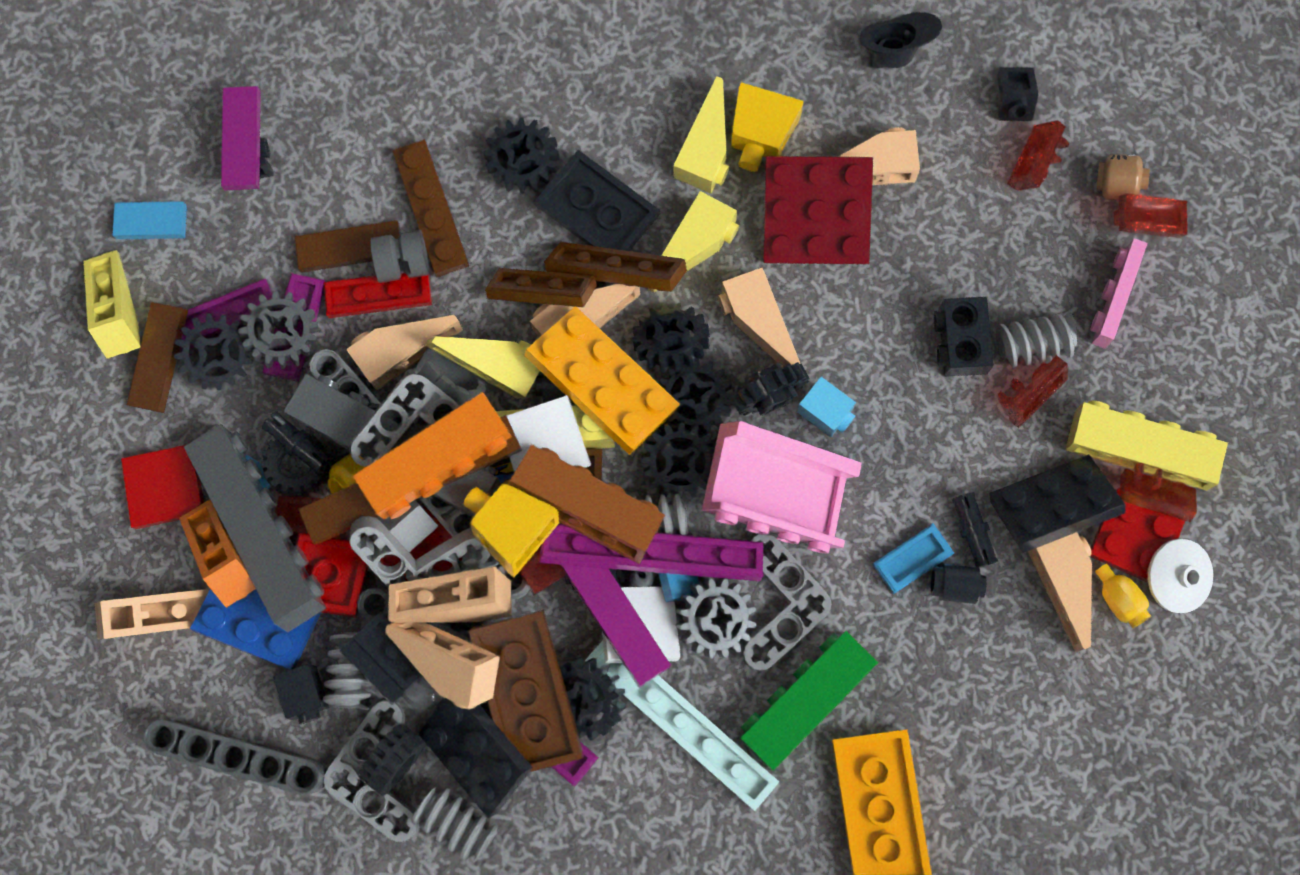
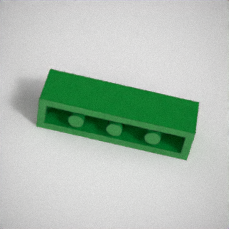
[740,631,879,771]

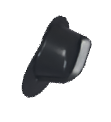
[859,12,942,69]

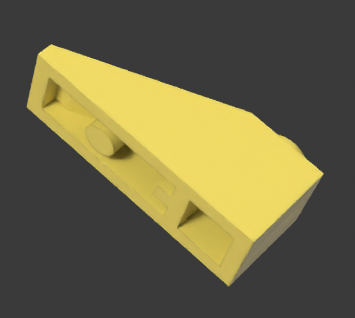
[673,76,729,194]
[648,191,739,292]
[84,250,141,358]
[425,336,540,399]

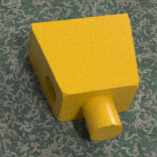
[731,82,804,172]
[464,484,559,577]

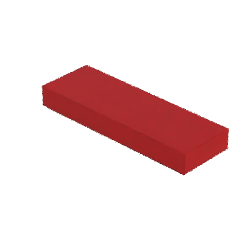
[323,273,432,318]

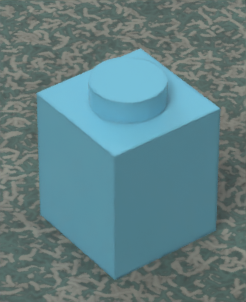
[797,377,856,437]

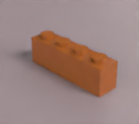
[509,444,665,564]

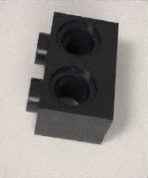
[934,296,994,377]

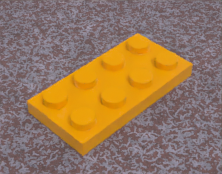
[524,306,680,455]
[832,729,932,875]

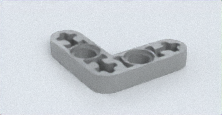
[349,374,460,467]
[350,516,491,588]
[744,534,832,671]
[324,701,419,842]

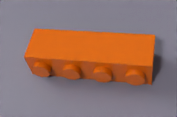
[353,392,512,519]

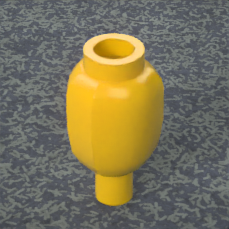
[1095,564,1151,628]

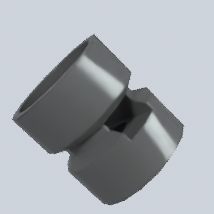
[371,230,429,283]

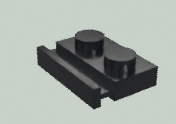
[340,612,423,706]

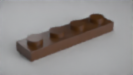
[392,139,470,277]
[544,242,687,292]

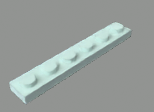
[585,640,779,811]

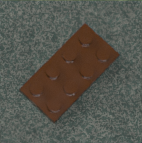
[469,609,583,772]

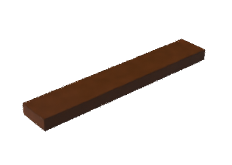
[299,415,522,545]

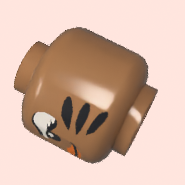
[1096,154,1150,201]

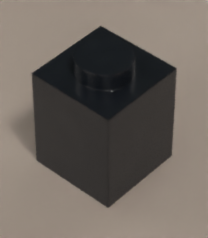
[273,664,329,725]

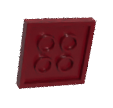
[763,156,873,264]

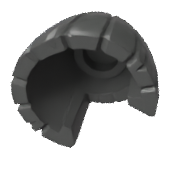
[402,348,486,419]

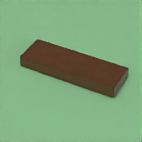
[295,220,401,273]
[485,268,597,307]
[127,302,189,413]

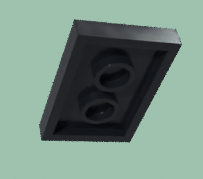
[535,150,660,251]
[989,454,1125,553]
[418,697,533,819]

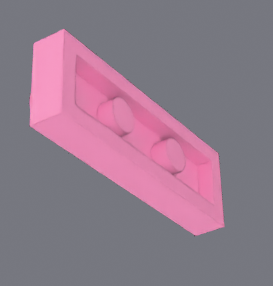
[1090,238,1148,348]

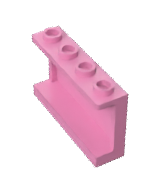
[702,421,862,554]

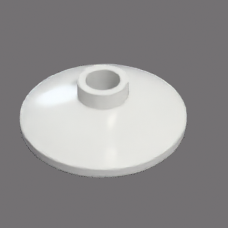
[1148,539,1213,613]

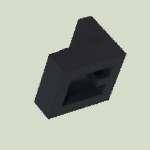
[997,67,1039,121]

